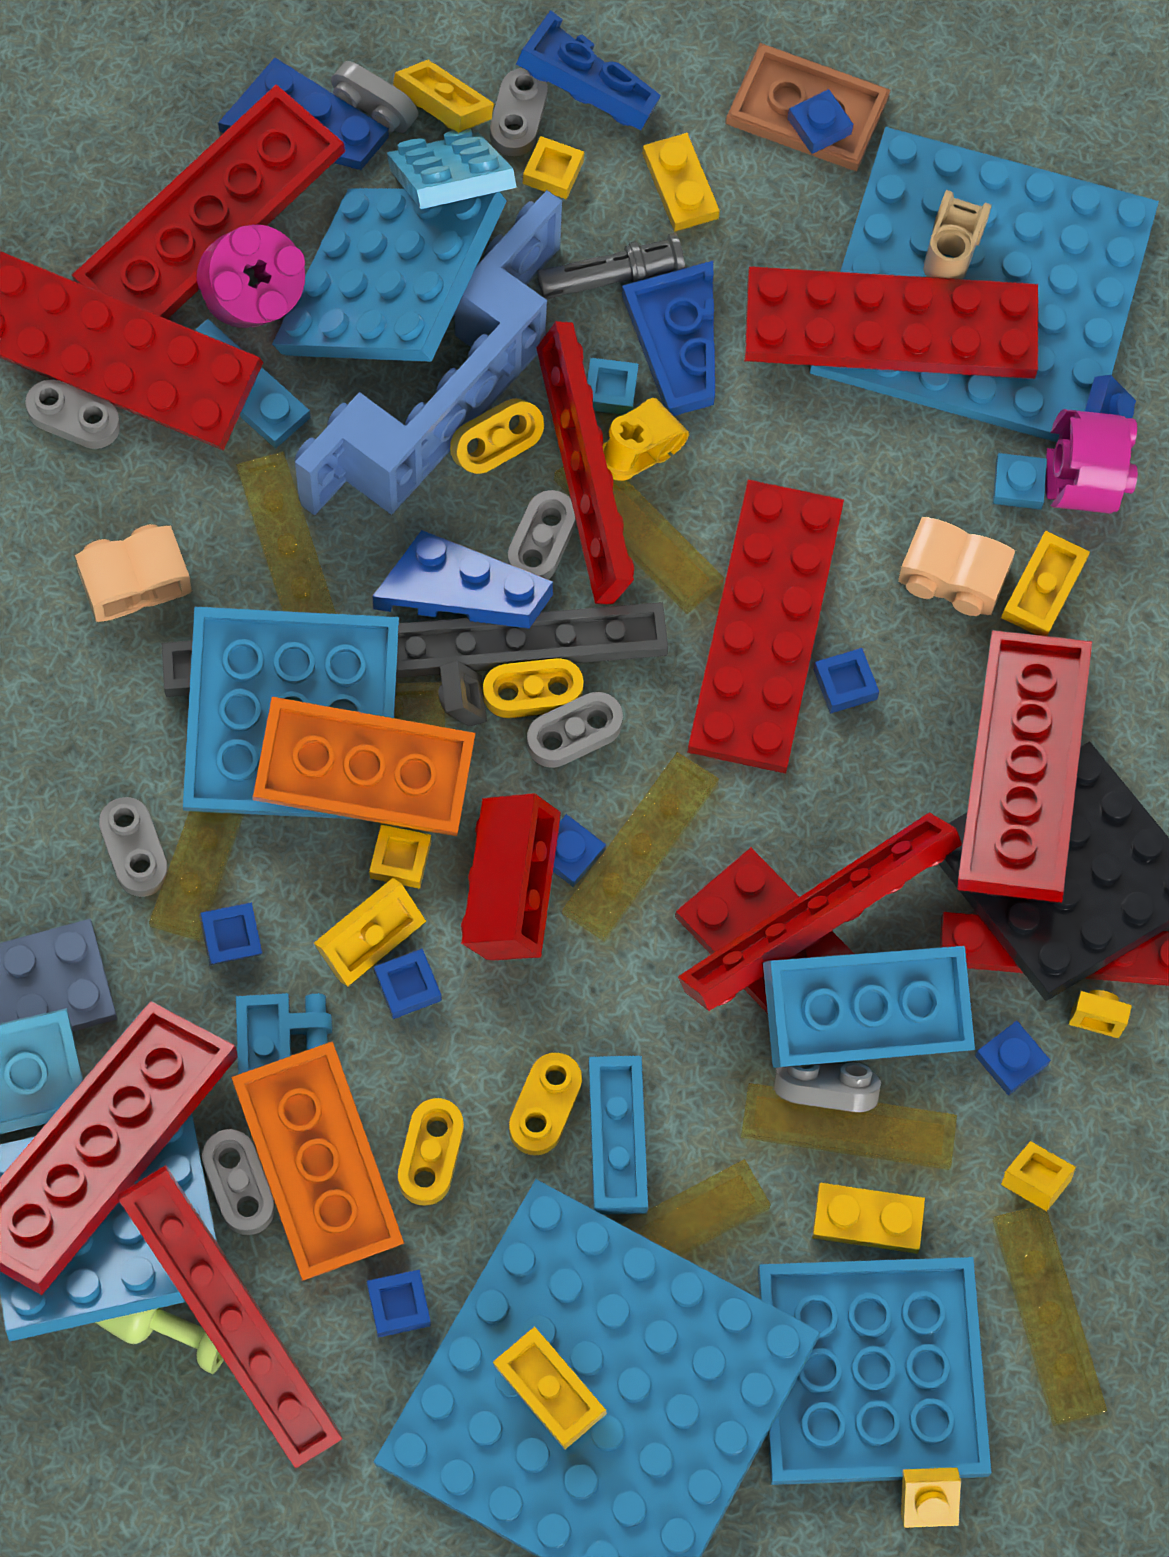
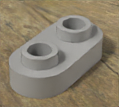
[331,61,418,133]
[490,68,548,156]
[25,380,120,449]
[508,490,576,580]
[527,692,623,768]
[99,797,168,897]
[774,1062,881,1112]
[202,1129,275,1235]

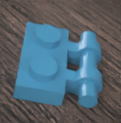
[236,993,332,1075]

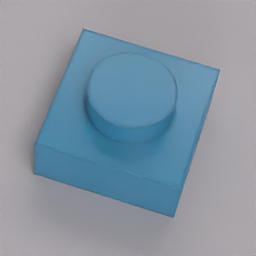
[587,358,639,415]
[993,453,1047,510]

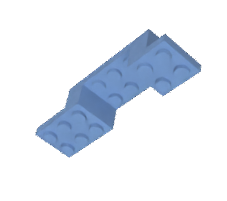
[295,190,562,516]

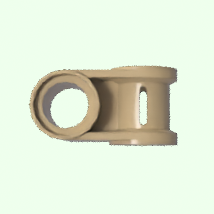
[924,190,992,279]

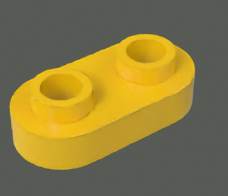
[450,398,544,474]
[483,658,584,718]
[509,1053,582,1155]
[398,1098,464,1206]

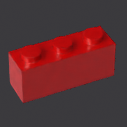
[461,793,561,961]

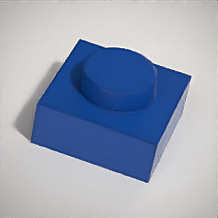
[787,89,854,154]
[1085,375,1136,418]
[813,648,879,714]
[553,814,606,888]
[199,902,262,966]
[374,949,442,1019]
[975,1021,1051,1096]
[367,1269,431,1338]

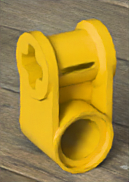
[603,398,690,481]

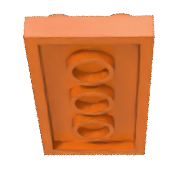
[253,697,475,836]
[231,1041,404,1281]

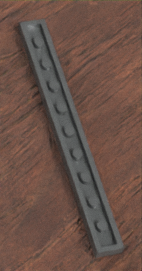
[161,602,668,697]

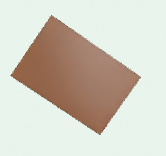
[726,43,891,172]

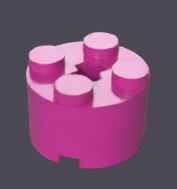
[197,225,305,328]
[1045,409,1138,514]

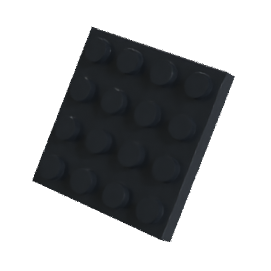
[939,741,1169,1001]

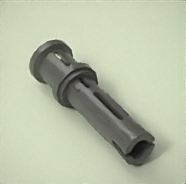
[537,232,685,300]

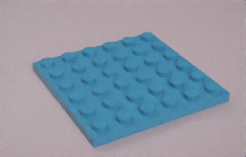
[810,127,1159,442]
[374,1179,820,1557]

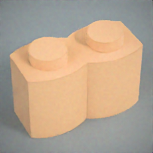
[898,517,1015,616]
[75,524,192,622]

